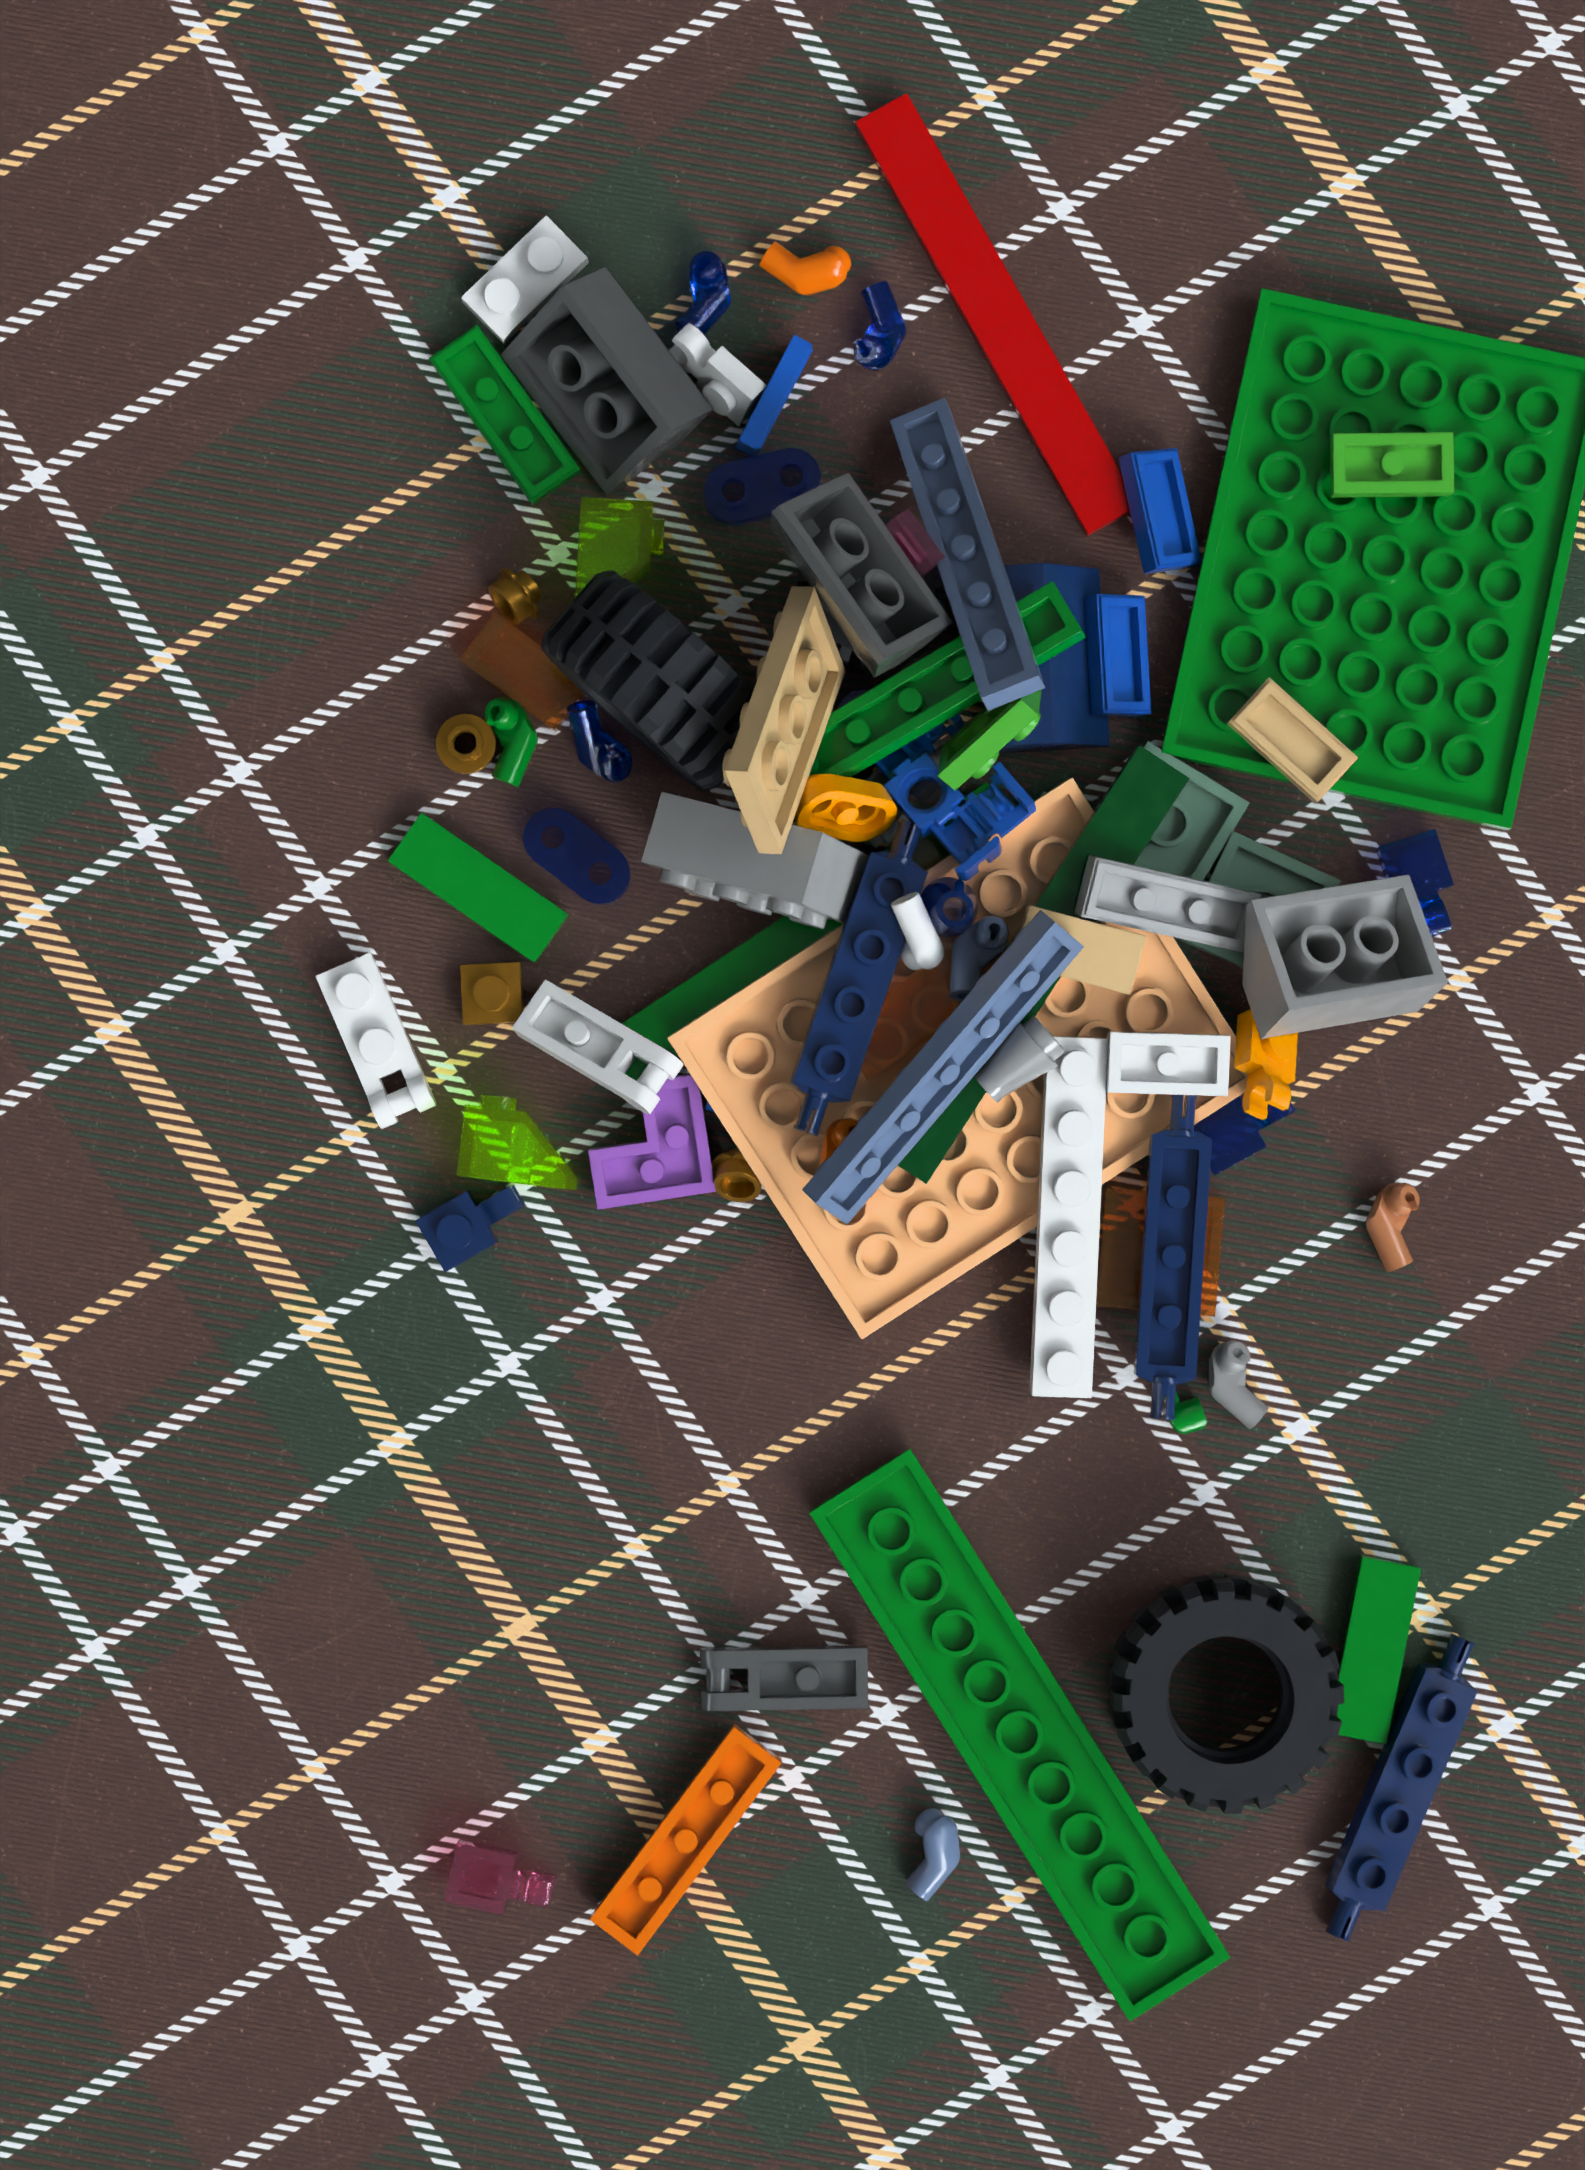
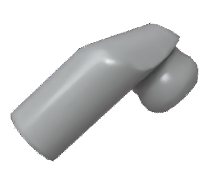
[1209,1340,1269,1429]

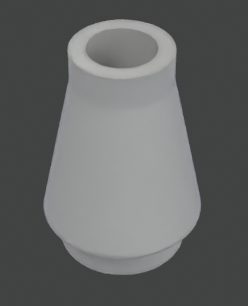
[974,1015,1065,1103]

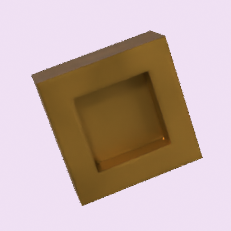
[460,962,523,1025]

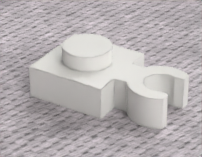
[669,323,767,427]

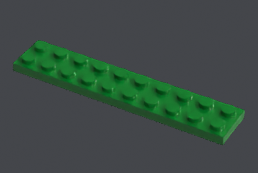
[809,1447,1231,2022]

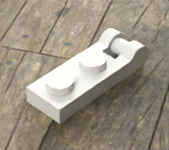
[315,953,436,1129]
[512,979,684,1115]

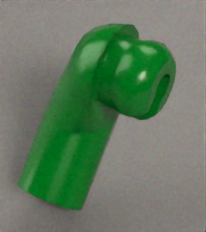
[484,697,538,788]

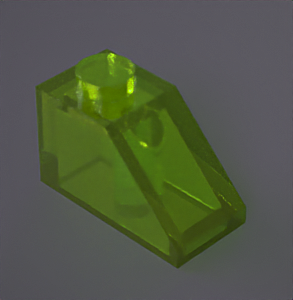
[575,497,665,597]
[457,1094,581,1191]

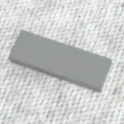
[1074,855,1261,953]

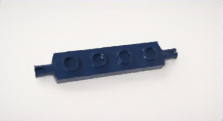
[790,819,928,1136]
[1134,1095,1212,1420]
[1325,1633,1478,1942]

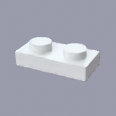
[461,215,589,344]
[1106,1031,1230,1096]

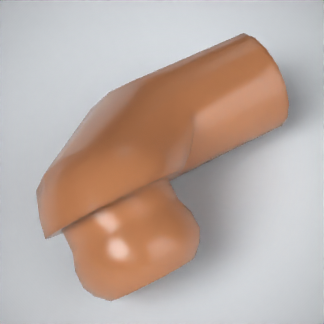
[1366,1183,1420,1273]

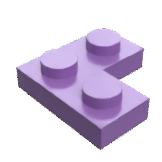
[588,1073,716,1210]

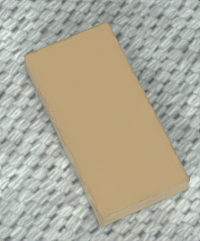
[1227,677,1358,804]
[1021,904,1146,995]

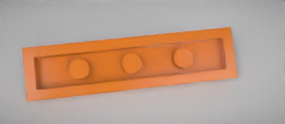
[590,1724,782,1956]

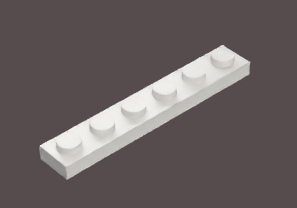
[1029,1036,1108,1398]

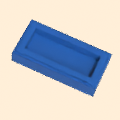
[734,334,813,458]
[1118,448,1202,574]
[1084,594,1151,717]

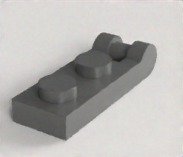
[700,1645,868,1711]

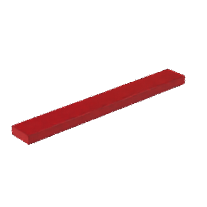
[855,93,1130,537]

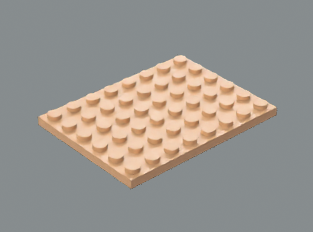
[667,777,1247,1339]

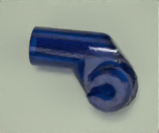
[854,281,907,371]

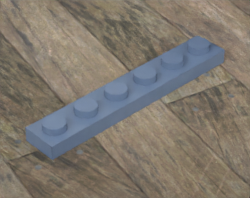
[890,398,1045,711]
[802,910,1084,1224]

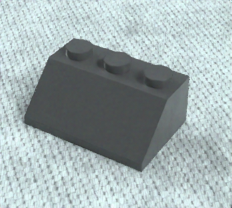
[501,267,713,496]
[770,473,953,678]

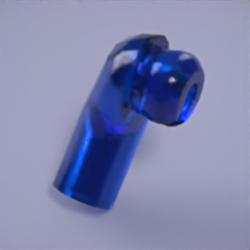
[675,251,731,335]
[566,700,632,783]

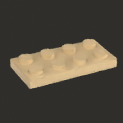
[723,586,846,854]

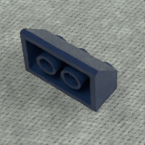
[999,563,1110,753]

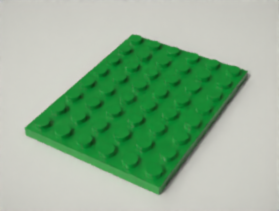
[1161,288,1585,831]

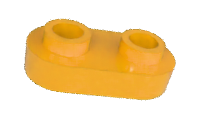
[794,774,897,842]

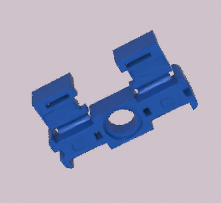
[874,714,1036,881]

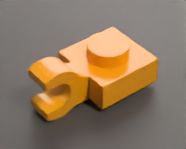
[1234,1009,1298,1120]

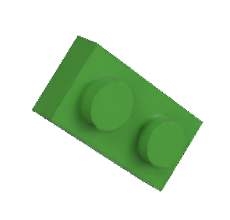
[1330,432,1454,498]
[937,689,1042,791]

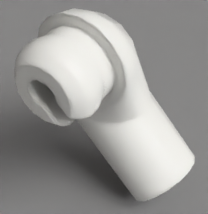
[891,892,944,970]

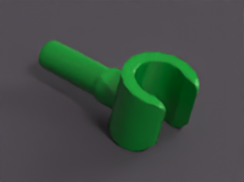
[1163,1392,1207,1434]

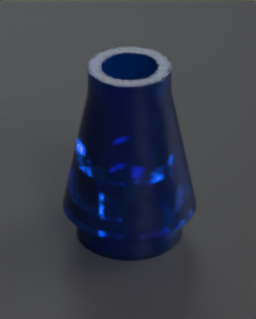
[920,877,978,938]

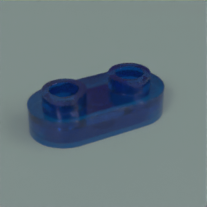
[704,448,821,525]
[523,808,631,905]

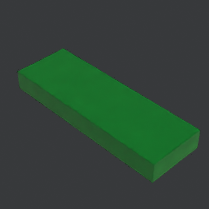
[429,325,581,506]
[388,812,569,964]
[1337,1554,1421,1745]

